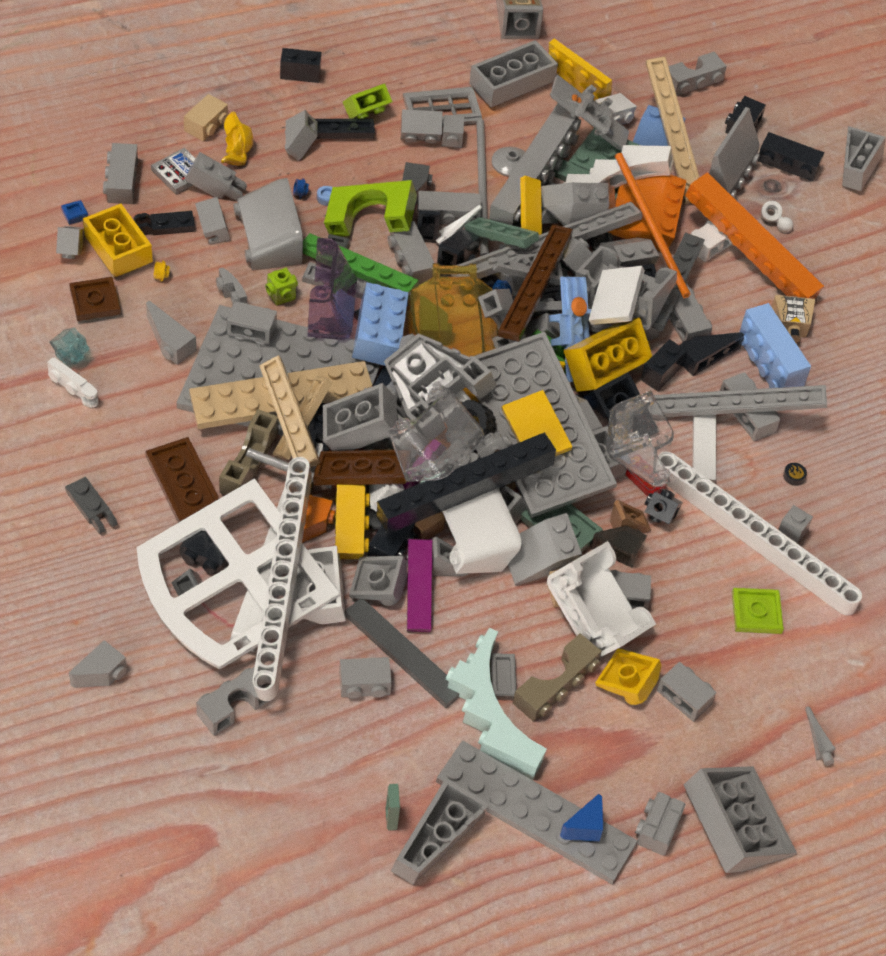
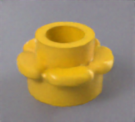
[153,260,170,282]

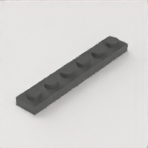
[651,232,705,331]

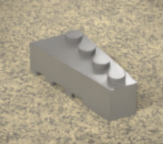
[391,778,490,884]

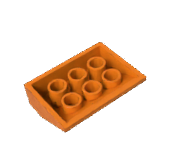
[608,174,687,252]

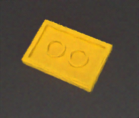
[501,390,572,456]

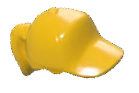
[221,111,254,166]

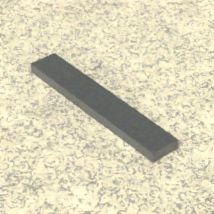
[345,599,460,708]

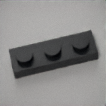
[315,119,375,139]

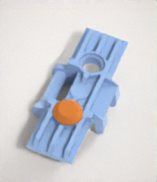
[549,277,591,382]

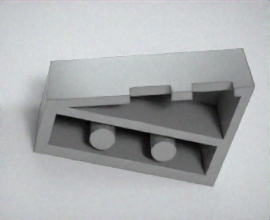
[842,126,886,191]

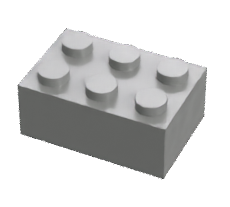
[323,383,398,451]

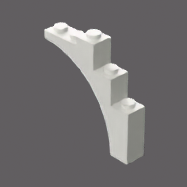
[562,145,674,226]

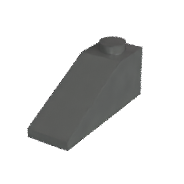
[402,162,433,205]

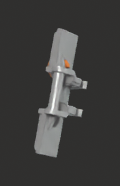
[550,75,629,151]

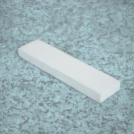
[692,414,716,483]

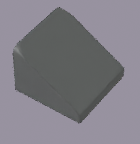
[171,569,203,596]

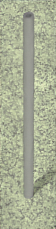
[476,119,489,256]

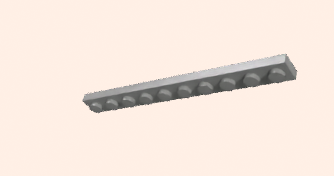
[450,202,642,286]

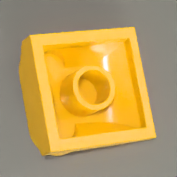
[595,648,662,705]

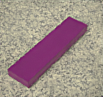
[407,539,432,632]

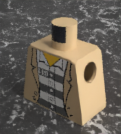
[771,295,815,343]

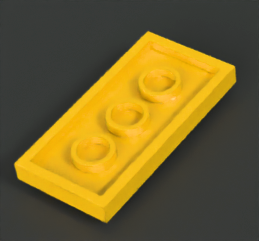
[549,38,612,101]

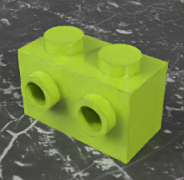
[343,83,393,119]

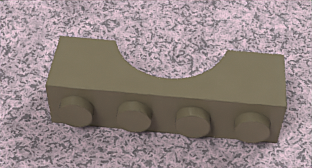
[219,409,279,495]
[513,633,602,722]

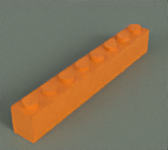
[685,172,824,299]

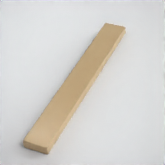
[646,56,700,204]

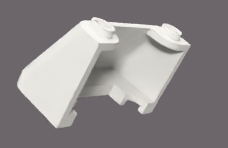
[442,488,521,574]
[547,541,656,657]

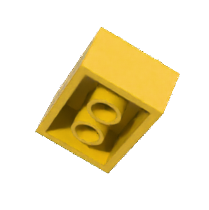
[83,203,153,278]

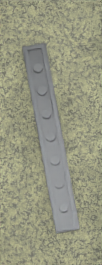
[647,385,827,418]

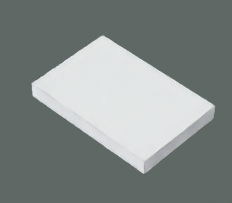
[589,266,645,325]

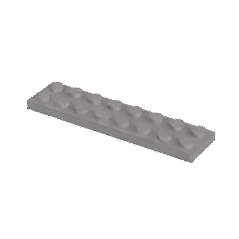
[436,740,638,884]

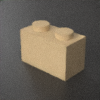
[184,94,229,142]

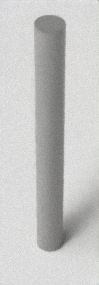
[246,448,333,489]

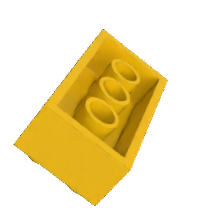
[563,318,652,392]

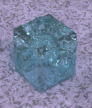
[49,327,90,364]

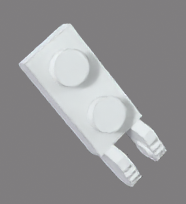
[47,357,98,408]

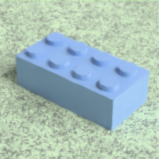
[352,282,409,366]
[739,303,811,388]

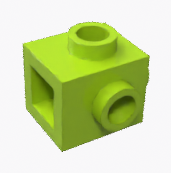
[265,267,298,306]

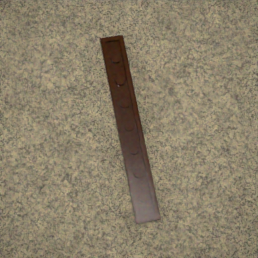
[498,225,573,342]

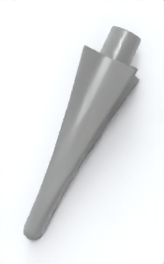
[805,706,836,765]

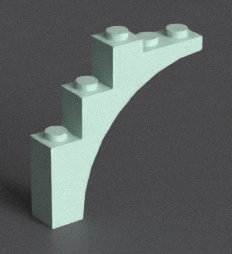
[446,628,547,780]

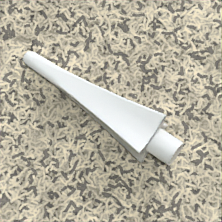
[436,205,482,245]

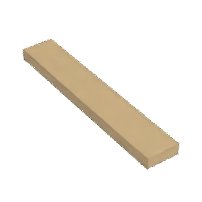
[259,355,321,473]

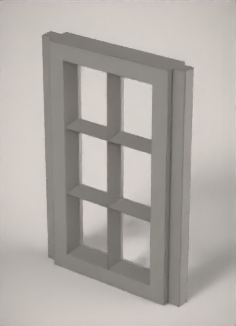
[403,87,482,127]

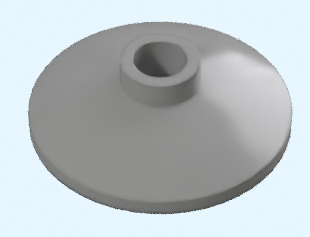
[492,147,525,177]

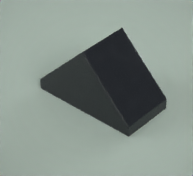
[417,209,440,243]

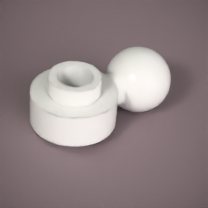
[761,201,793,233]

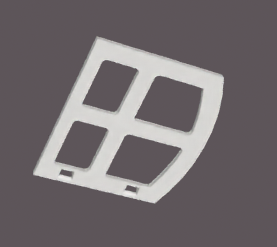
[137,479,340,670]

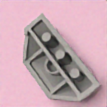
[541,182,616,226]

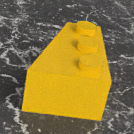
[335,485,369,560]

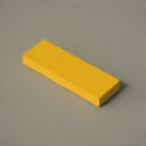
[520,175,542,235]

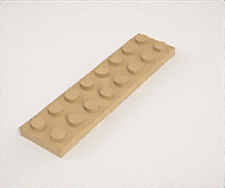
[189,361,373,429]

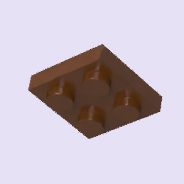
[69,277,121,321]

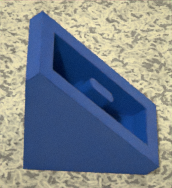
[560,794,603,841]

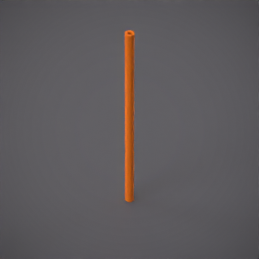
[615,153,691,298]

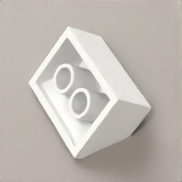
[290,546,346,625]

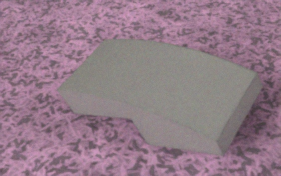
[216,267,247,304]

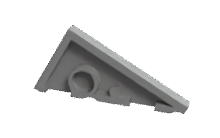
[493,251,563,286]

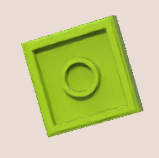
[732,588,784,634]

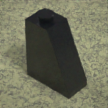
[436,229,480,283]

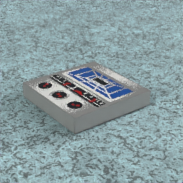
[151,148,195,194]

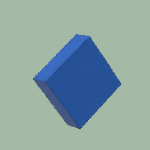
[61,200,88,225]

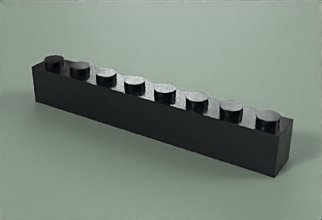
[377,432,556,534]

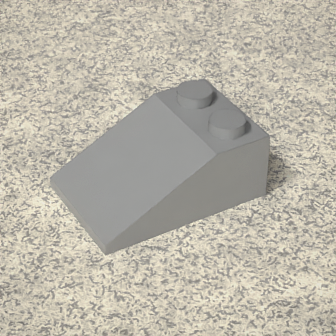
[508,513,582,586]

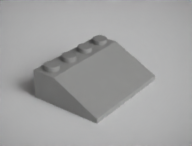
[709,107,760,198]
[683,766,797,873]

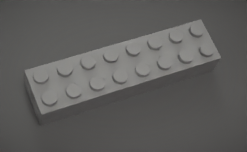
[489,103,581,228]

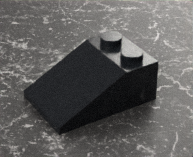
[583,372,660,450]

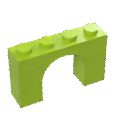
[324,180,417,237]

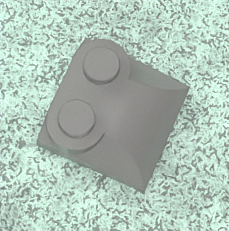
[349,556,407,606]

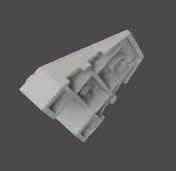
[384,333,497,442]

